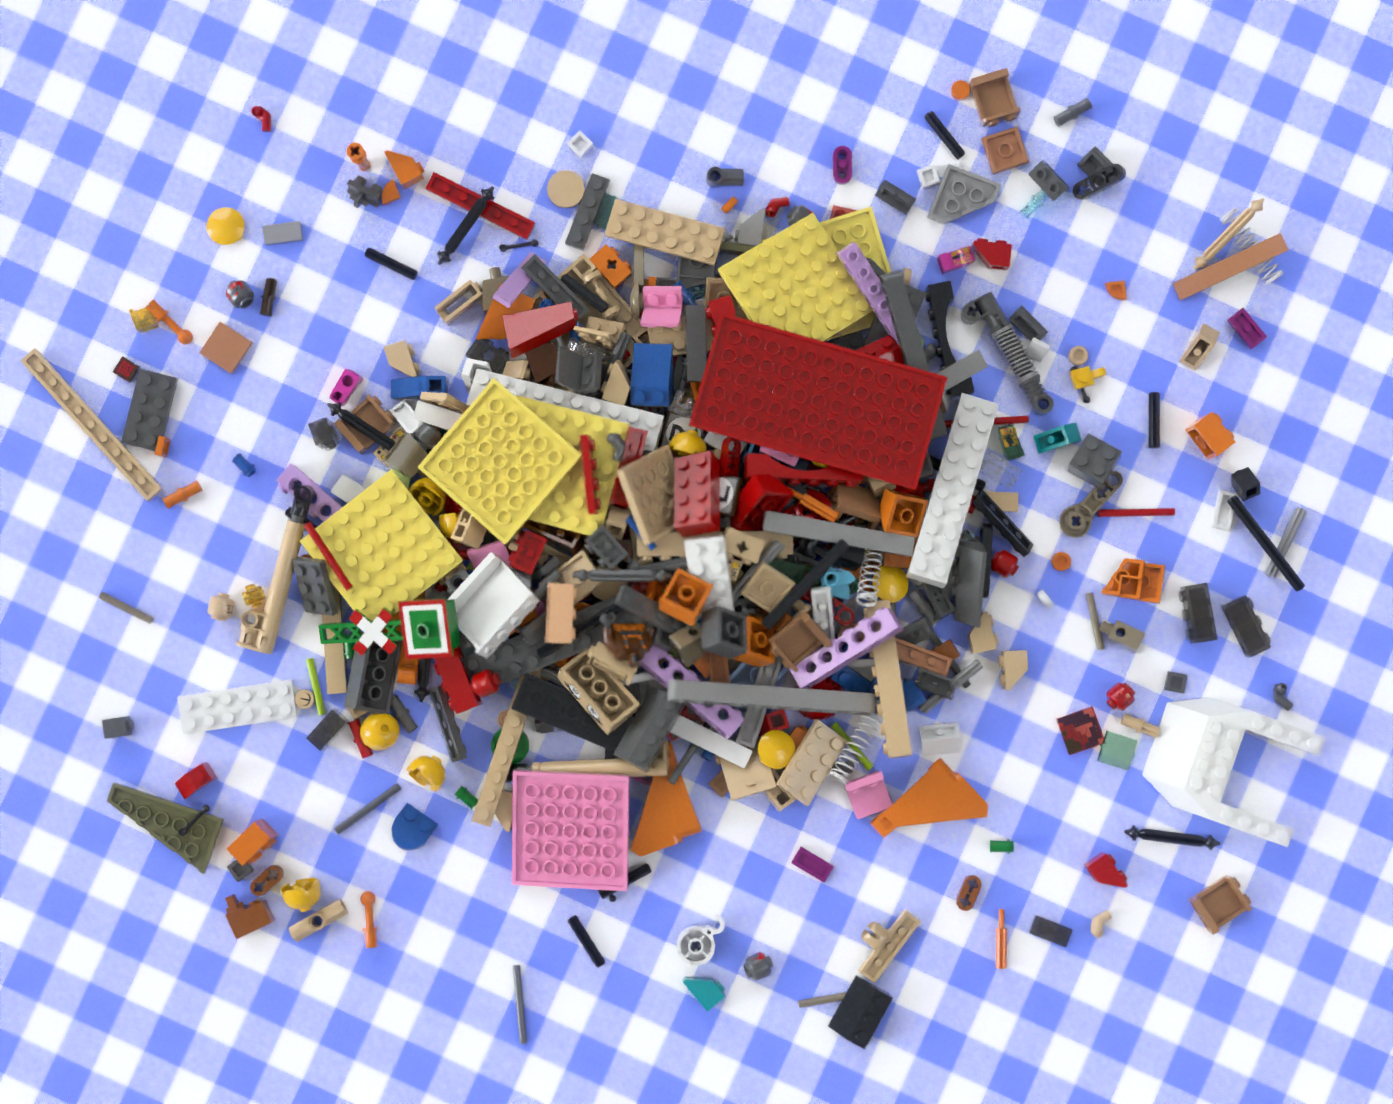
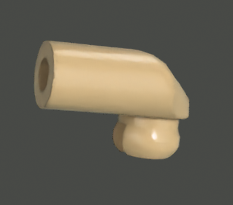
[1090,910,1112,938]

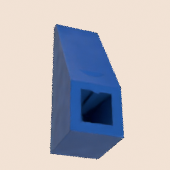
[391,376,448,399]

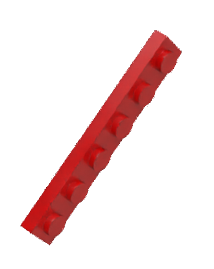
[425,172,536,240]

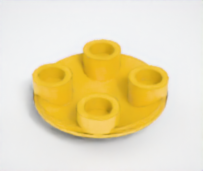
[207,207,245,245]
[872,566,909,603]
[758,730,795,769]

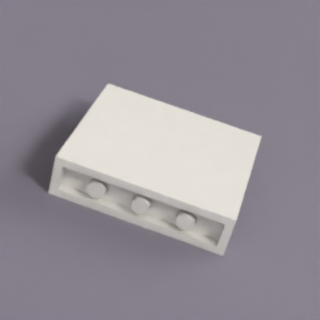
[448,552,540,658]

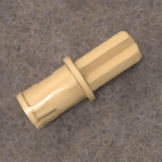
[1120,713,1160,738]

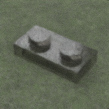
[1029,914,1073,948]

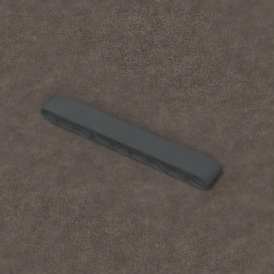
[880,270,947,440]

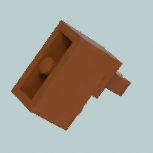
[225,894,275,939]

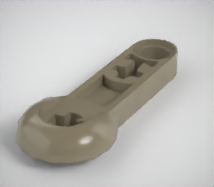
[630,245,644,318]
[1059,471,1123,538]

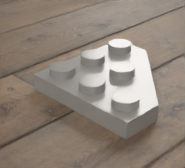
[927,163,1001,224]

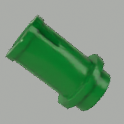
[343,635,356,659]
[454,786,478,810]
[990,839,1014,854]

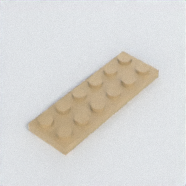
[605,199,726,266]

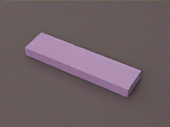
[493,252,547,308]

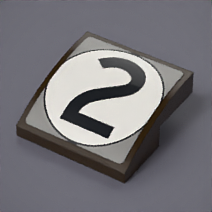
[658,409,705,447]
[720,476,743,517]

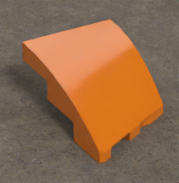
[476,283,535,340]
[1102,558,1165,604]

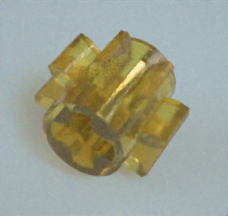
[242,584,266,608]

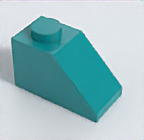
[1033,422,1082,454]
[682,976,726,1012]

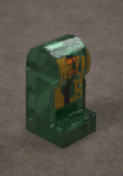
[997,423,1025,462]

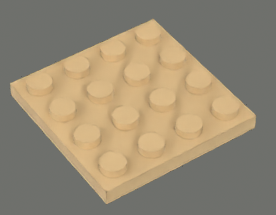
[617,445,674,545]

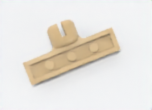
[858,909,921,984]

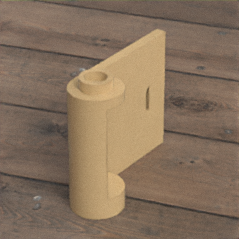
[714,736,777,801]

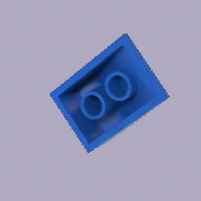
[631,343,674,406]

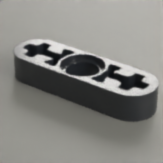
[1072,164,1126,200]

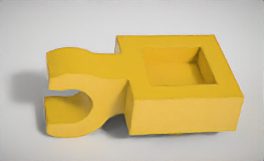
[1069,366,1106,390]

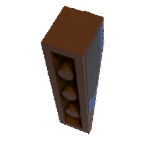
[520,520,584,557]

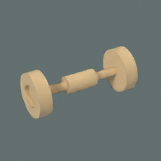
[582,270,621,319]

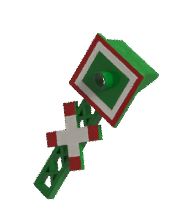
[318,598,460,659]

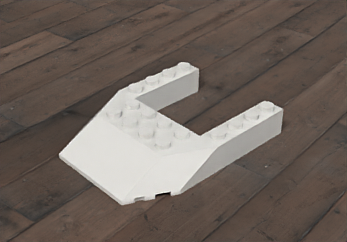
[1142,697,1325,847]

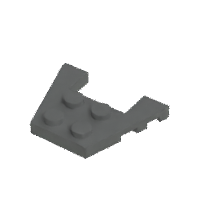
[656,257,717,289]

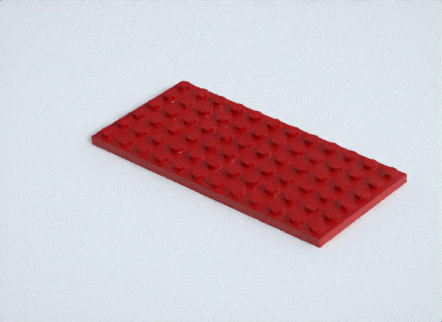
[689,312,948,490]

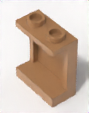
[969,68,1021,127]
[334,394,396,454]
[828,484,882,530]
[769,610,833,673]
[1188,875,1252,935]

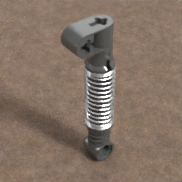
[960,292,1054,416]

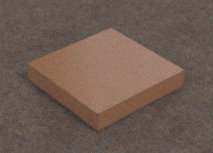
[981,126,1029,175]
[199,321,253,374]

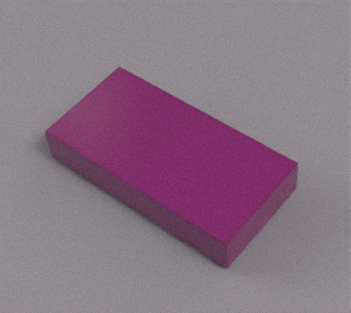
[791,846,834,883]

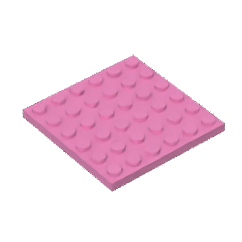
[512,770,630,891]

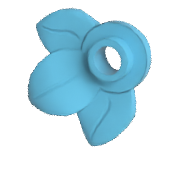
[820,567,855,599]

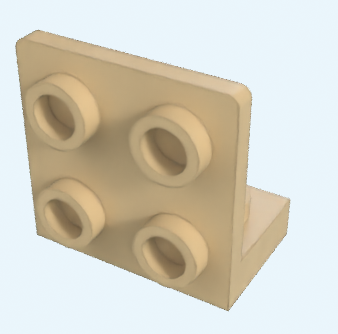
[573,316,626,348]

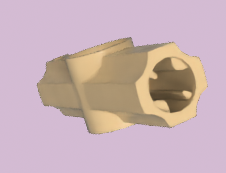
[288,899,348,942]

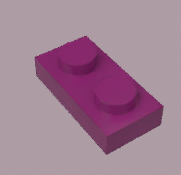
[1227,308,1267,350]

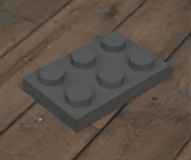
[292,557,338,616]

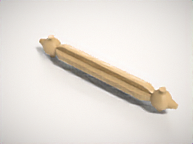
[1193,198,1265,270]

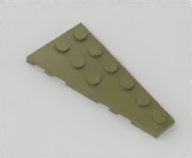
[107,782,224,875]

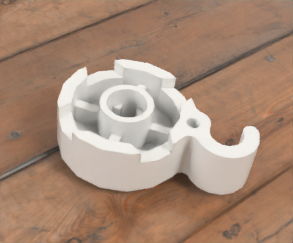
[676,914,725,966]

